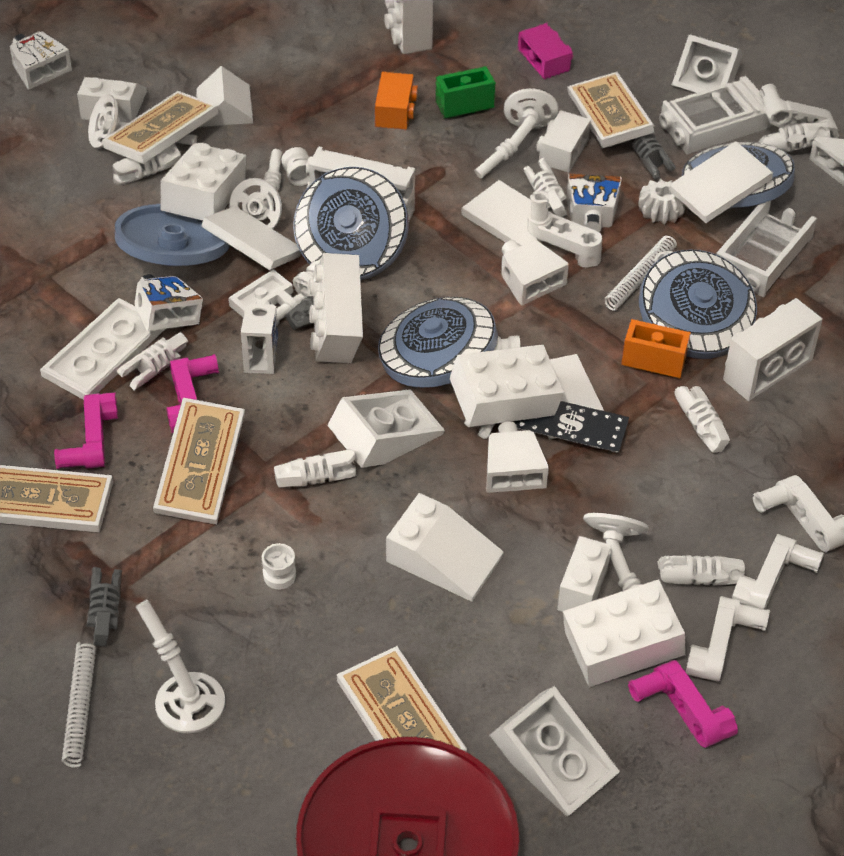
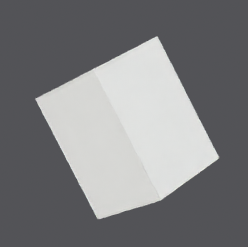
[197,66,253,127]

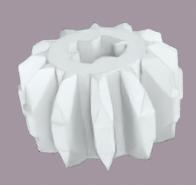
[638,178,685,225]

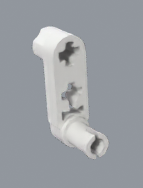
[759,84,839,139]
[528,191,602,268]
[753,475,844,552]
[732,534,824,610]
[686,596,770,682]

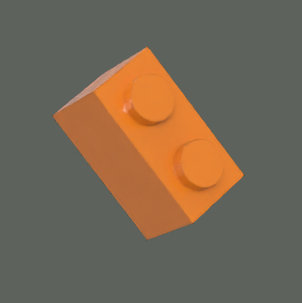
[375,72,418,130]
[621,319,691,378]

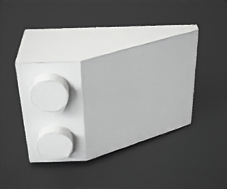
[328,389,445,468]
[386,493,504,602]
[490,686,620,817]

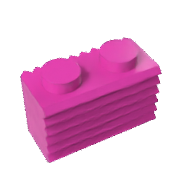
[518,23,573,79]

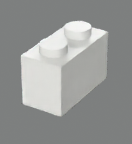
[536,110,591,173]
[557,536,611,612]

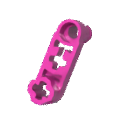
[166,354,219,433]
[54,393,118,469]
[628,660,738,748]

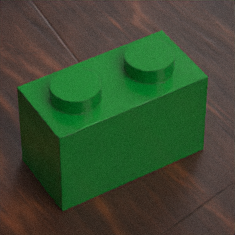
[435,66,496,118]

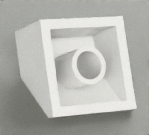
[672,34,743,93]
[77,77,147,122]

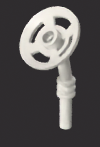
[474,89,558,178]
[88,94,197,148]
[230,149,282,229]
[583,513,649,591]
[136,600,225,733]

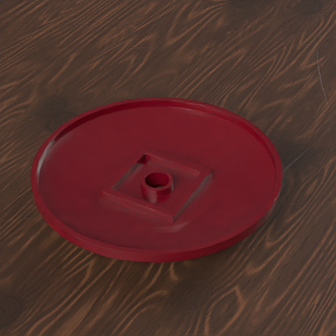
[296,737,519,856]

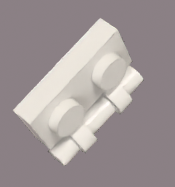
[229,270,305,325]

